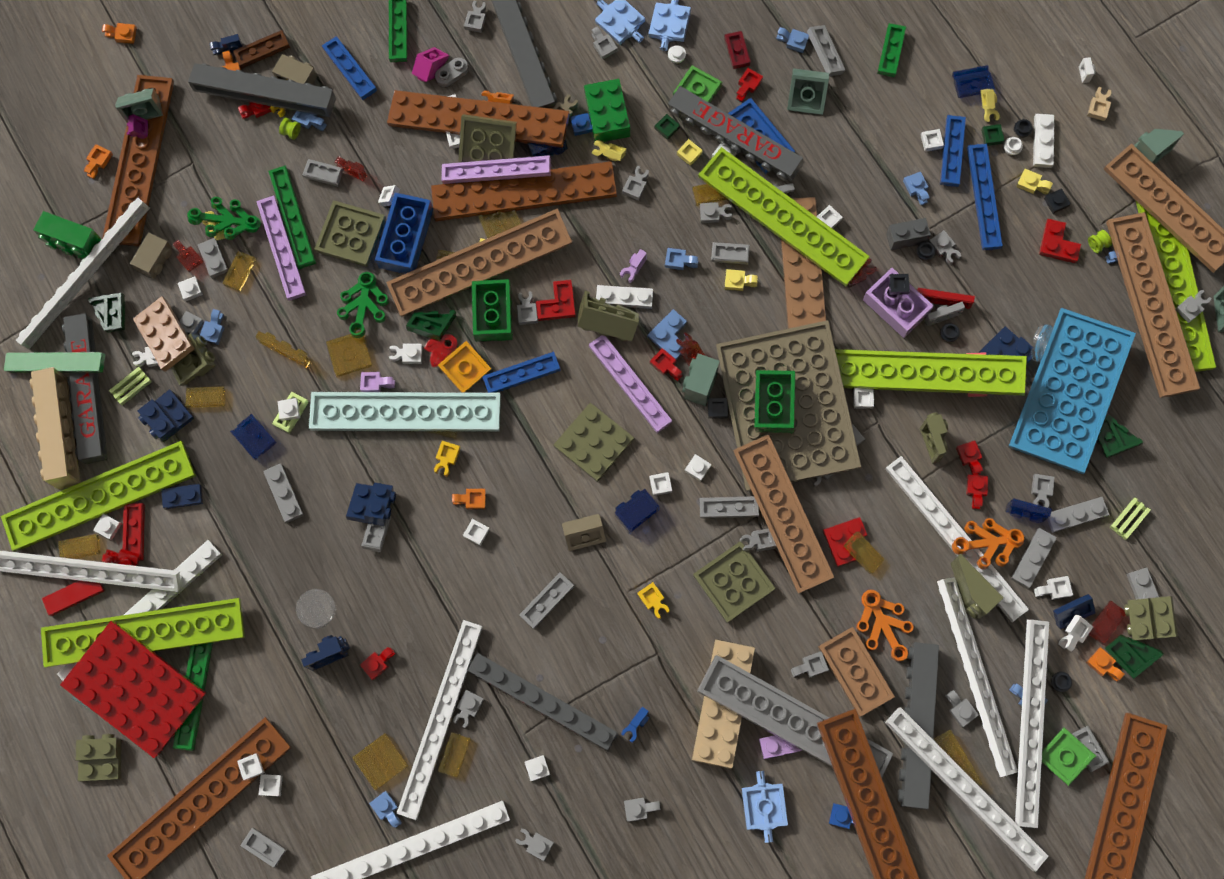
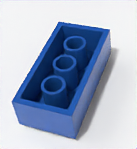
[375,193,434,274]

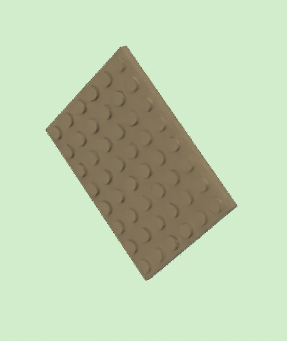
[716,320,861,492]

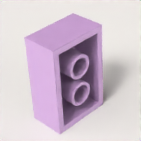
[863,268,933,338]

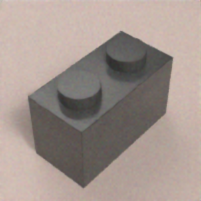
[886,218,931,250]

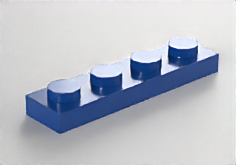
[322,36,377,101]
[940,115,966,187]
[483,352,561,393]

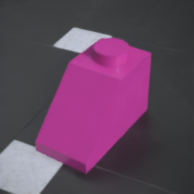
[412,47,449,82]

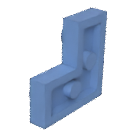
[647,309,688,360]

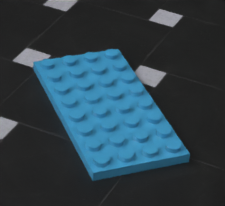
[1008,308,1136,474]

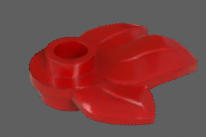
[424,334,458,367]

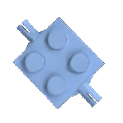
[595,0,645,45]
[649,0,691,51]
[741,771,788,843]

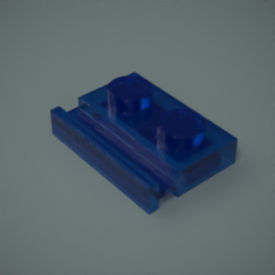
[952,65,995,98]
[230,414,277,461]
[1005,498,1052,523]

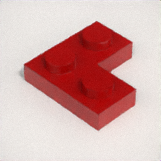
[1039,219,1081,264]
[536,280,575,321]
[823,517,867,567]

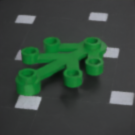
[187,197,261,240]
[337,272,389,338]

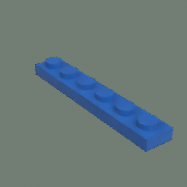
[967,144,1002,250]

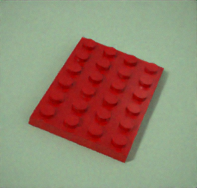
[60,621,207,759]

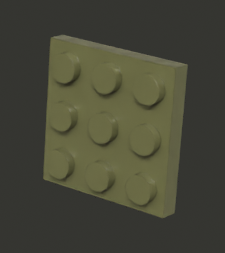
[458,114,517,163]
[314,200,386,267]
[553,403,634,482]
[693,542,776,623]

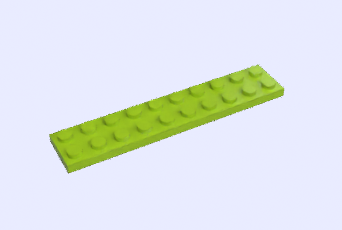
[698,147,870,287]
[1135,200,1216,372]
[835,349,1027,396]
[1,441,196,552]
[41,598,245,668]

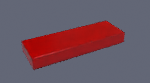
[917,288,975,309]
[122,503,145,561]
[42,580,105,616]

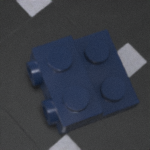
[979,326,1035,364]
[137,389,194,442]
[346,482,396,526]
[301,635,350,671]

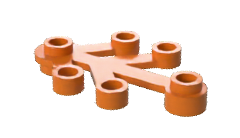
[952,518,1024,570]
[856,590,914,662]

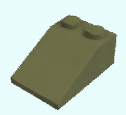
[950,554,1003,620]

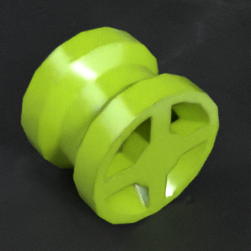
[279,118,301,140]
[1088,230,1112,253]

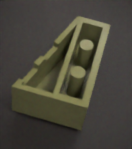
[578,290,639,342]

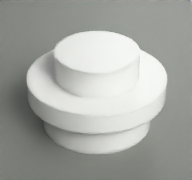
[668,46,686,64]
[1004,137,1023,155]

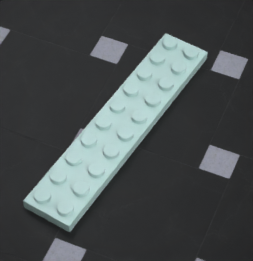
[309,392,501,431]

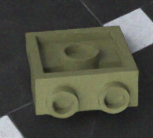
[171,333,216,386]
[920,412,948,464]
[1125,596,1178,640]
[76,734,121,782]

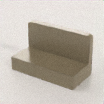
[562,514,606,551]

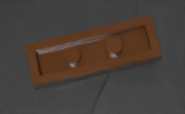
[233,30,290,69]

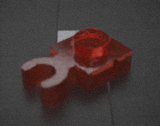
[334,156,367,182]
[848,258,877,288]
[676,332,705,366]

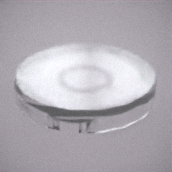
[1031,324,1053,362]
[296,589,336,629]

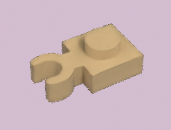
[1087,87,1111,121]

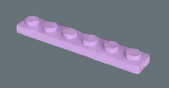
[441,156,551,184]
[256,196,306,301]
[589,335,672,433]

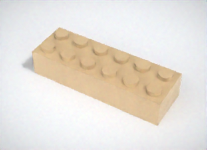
[30,367,81,490]
[692,640,755,769]

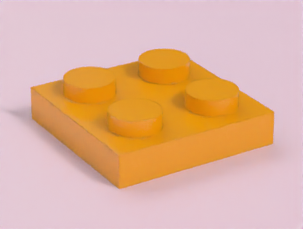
[438,341,491,393]

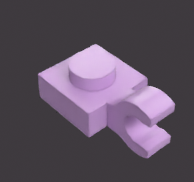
[620,249,647,283]
[360,372,395,392]

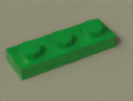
[877,23,906,77]

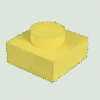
[677,139,703,166]

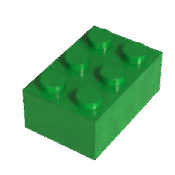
[584,79,630,142]
[33,211,102,260]
[472,279,513,342]
[754,370,796,433]

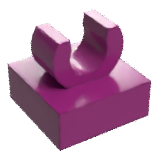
[127,114,148,139]

